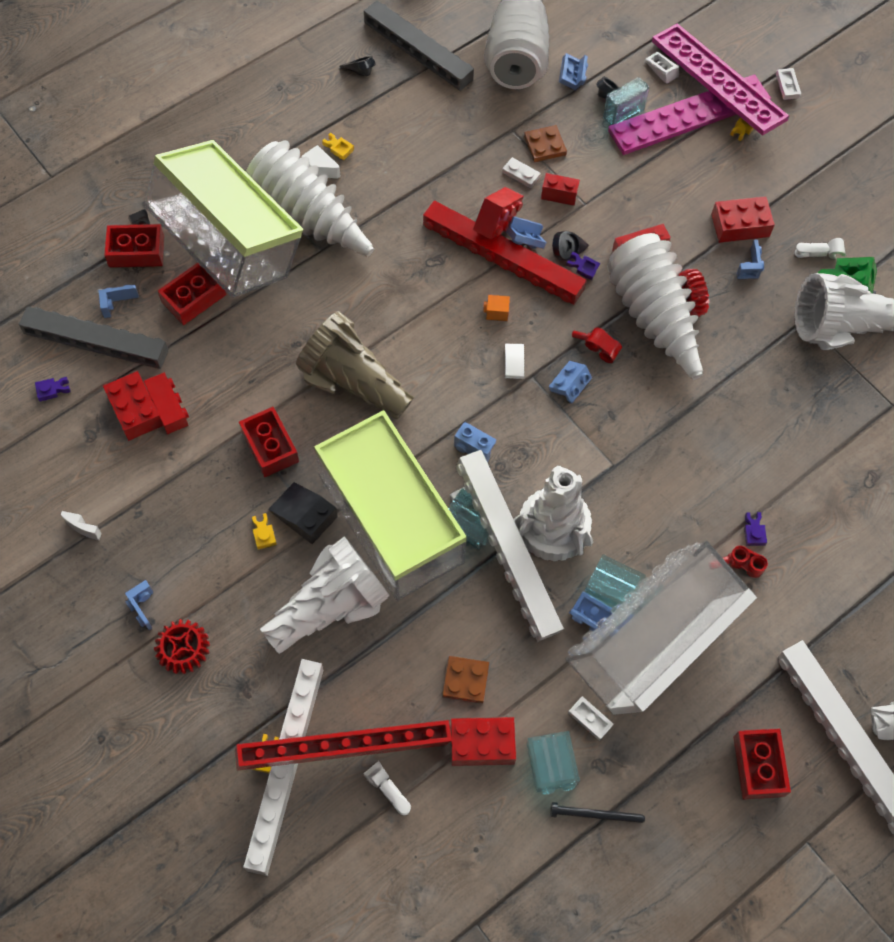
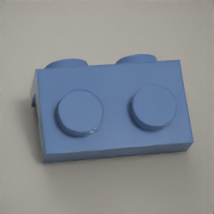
[559,53,588,90]
[506,217,547,249]
[549,361,592,403]
[454,422,496,462]
[569,591,618,635]

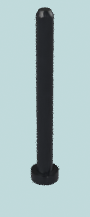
[550,802,645,823]

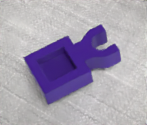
[566,252,600,280]
[35,377,71,402]
[744,512,767,546]

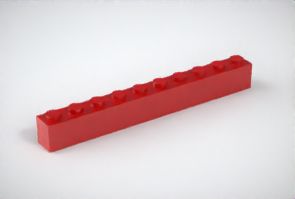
[423,200,587,305]
[235,720,452,771]

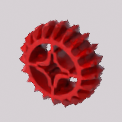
[678,269,710,317]
[154,619,210,674]

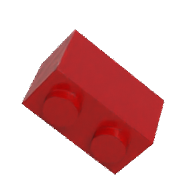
[541,173,580,206]

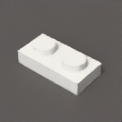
[776,68,801,100]
[502,157,541,188]
[568,696,614,741]

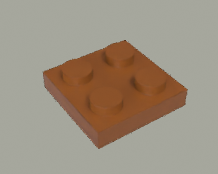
[524,125,567,162]
[443,656,489,704]

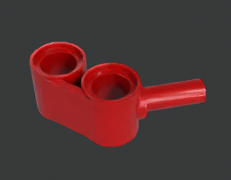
[572,327,622,363]
[710,546,768,578]

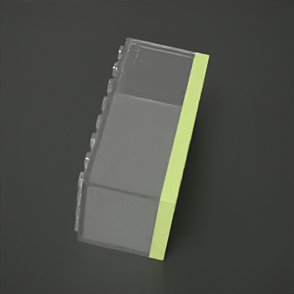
[144,140,303,298]
[314,410,467,601]

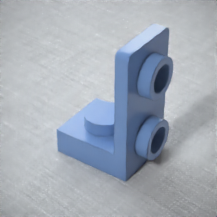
[737,240,764,279]
[99,285,139,318]
[125,580,153,630]

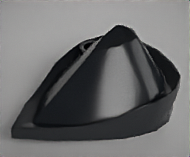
[339,56,376,76]
[596,76,631,102]
[552,231,589,260]

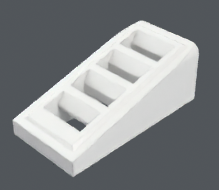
[645,52,679,84]

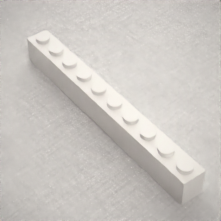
[456,450,564,642]
[778,640,894,835]
[244,659,324,876]

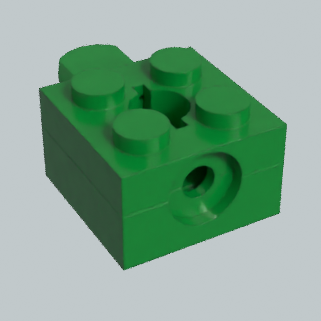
[818,257,877,294]

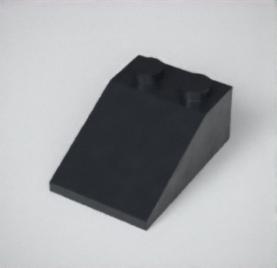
[268,482,338,544]

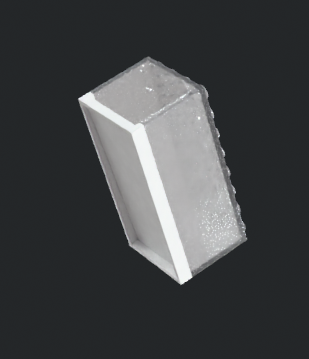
[565,541,757,715]

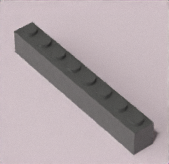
[364,0,474,91]
[19,306,168,369]

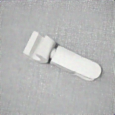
[794,238,846,259]
[364,761,411,816]

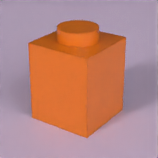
[483,295,510,321]

